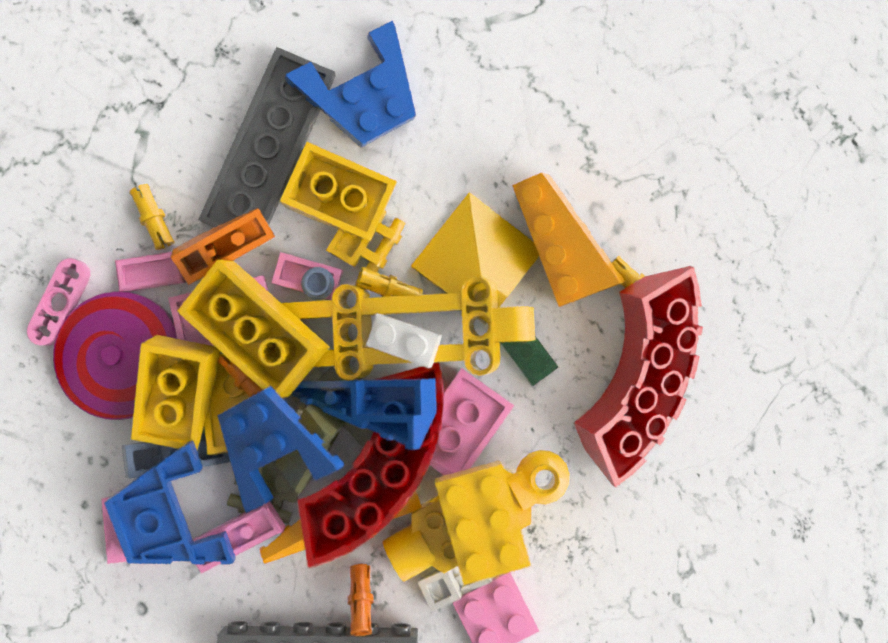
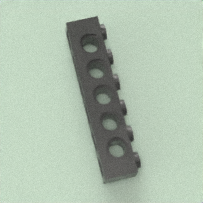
[217,621,418,643]

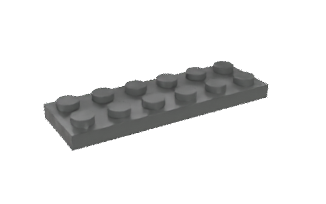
[198,47,336,247]

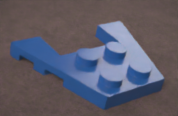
[285,20,416,148]
[217,386,344,513]
[104,440,236,565]

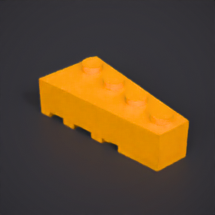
[512,172,626,307]

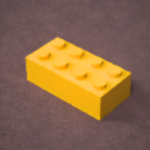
[177,260,330,398]

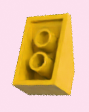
[280,142,397,242]
[131,335,220,450]

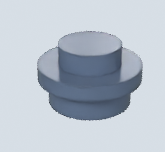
[301,267,334,300]

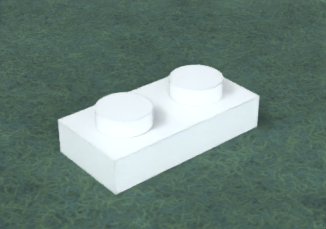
[366,313,442,368]

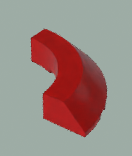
[573,266,703,488]
[297,362,444,568]

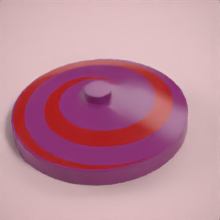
[53,292,177,420]

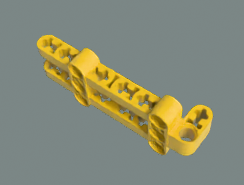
[282,276,535,381]

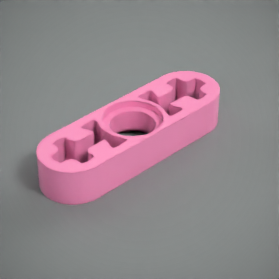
[27,258,90,346]

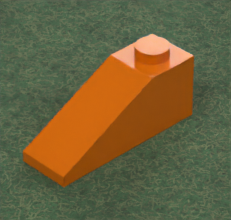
[171,208,275,285]

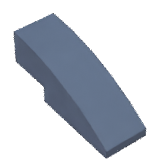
[122,433,230,479]

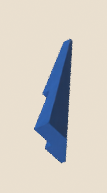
[291,379,436,450]

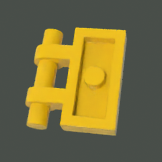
[326,211,406,273]

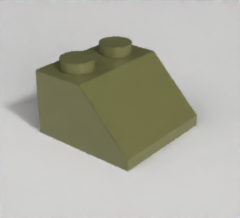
[275,405,346,494]

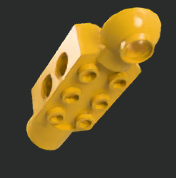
[382,450,570,582]

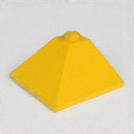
[411,192,539,325]

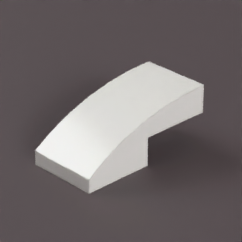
[418,566,493,611]

